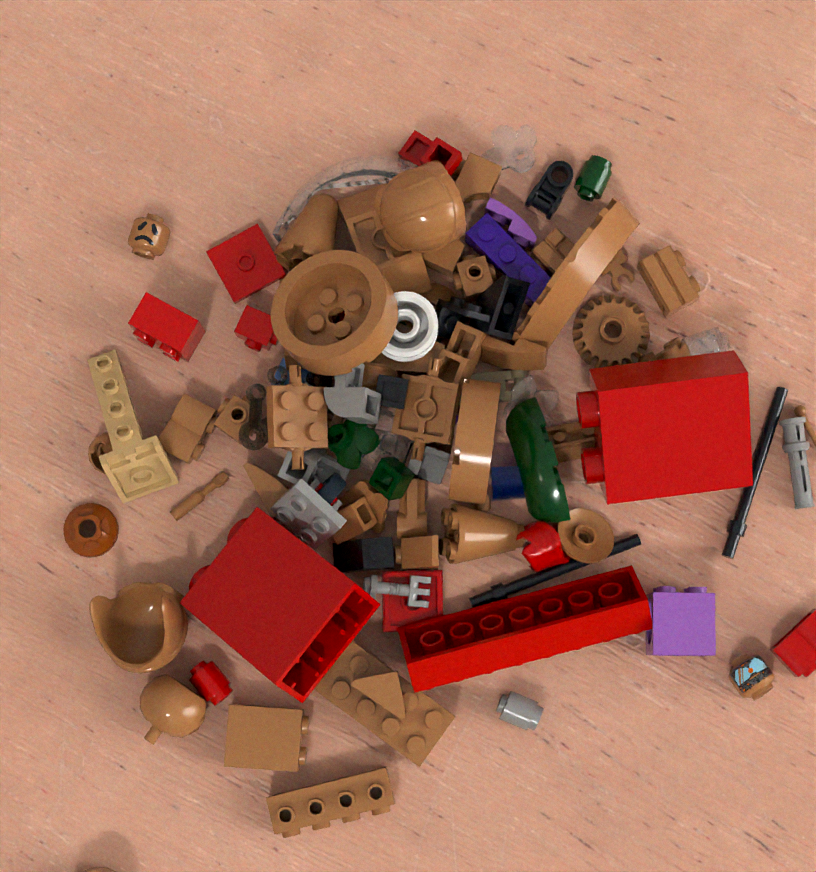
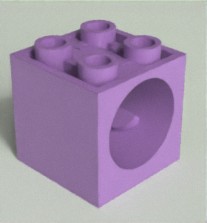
[646,586,716,656]

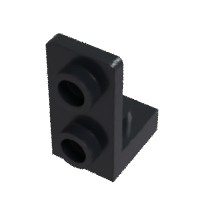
[435,296,491,339]

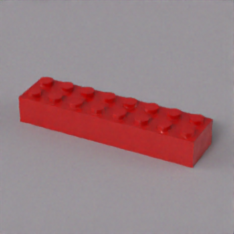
[397,565,652,693]

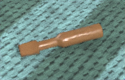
[170,471,229,521]

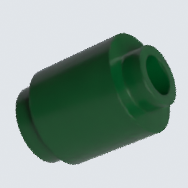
[574,155,612,202]

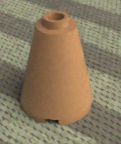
[274,193,339,271]

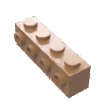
[266,766,395,838]

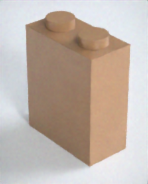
[224,704,309,772]

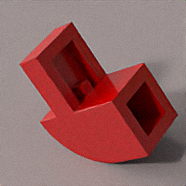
[398,130,463,176]

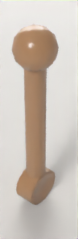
[794,405,816,447]

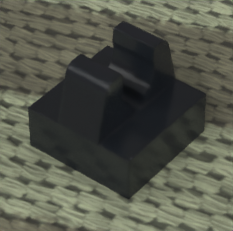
[376,374,410,410]

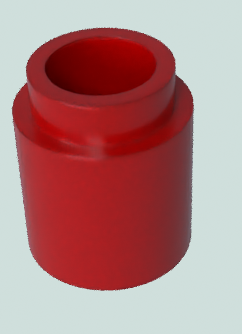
[189,660,233,706]

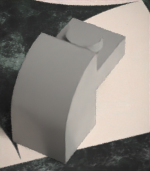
[324,364,381,424]
[278,449,350,485]

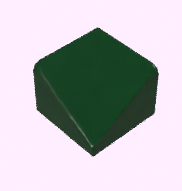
[368,456,415,500]

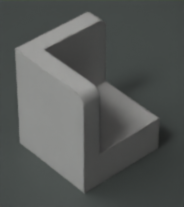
[408,446,450,485]

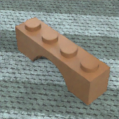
[421,152,502,278]

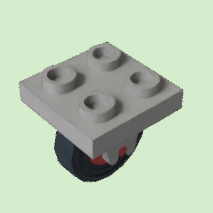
[270,473,347,550]

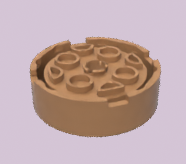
[271,250,398,376]
[448,378,501,505]

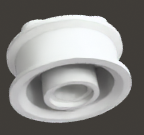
[381,291,438,362]

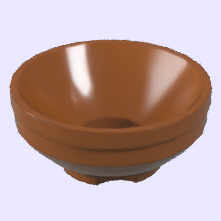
[63,503,119,558]

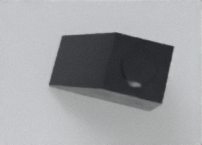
[469,275,530,340]
[332,536,395,573]

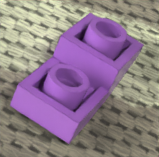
[484,197,537,249]

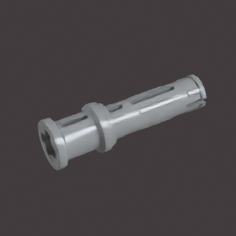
[779,417,815,509]

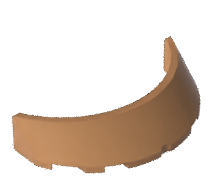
[510,196,640,352]

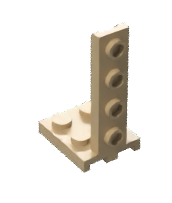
[87,350,179,504]

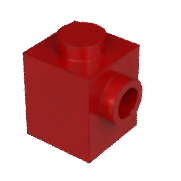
[234,305,279,352]

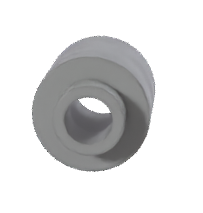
[496,691,544,731]

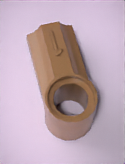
[397,479,427,539]

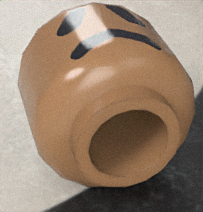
[128,213,170,260]

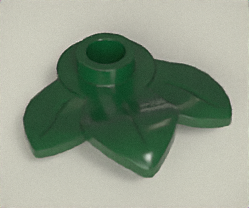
[328,419,380,470]

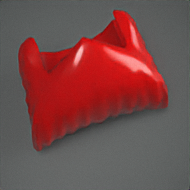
[516,521,570,572]

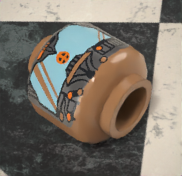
[728,653,775,701]

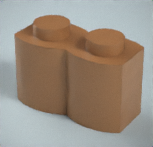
[159,393,217,464]

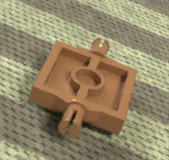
[391,357,462,461]
[266,365,328,470]

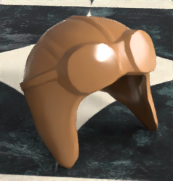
[375,160,466,253]
[89,582,188,674]

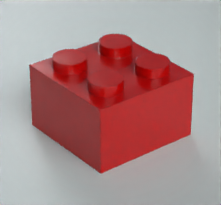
[128,292,206,362]

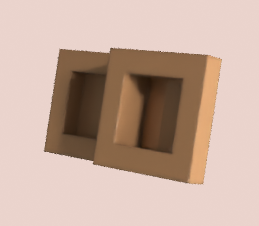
[481,336,546,371]

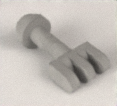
[363,575,431,608]

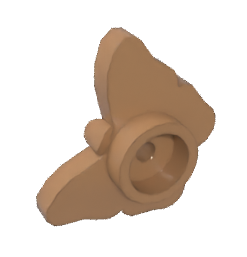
[339,479,388,534]

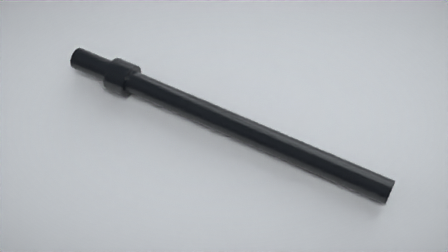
[722,387,788,559]
[469,534,641,608]

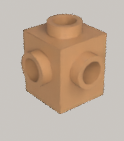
[452,255,497,303]
[213,394,262,445]

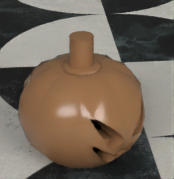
[140,674,206,745]

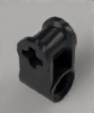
[525,161,573,220]

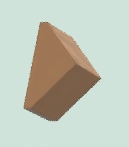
[351,671,406,720]

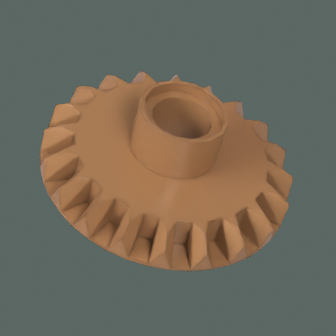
[572,294,650,368]

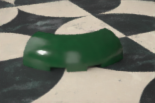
[506,397,571,523]

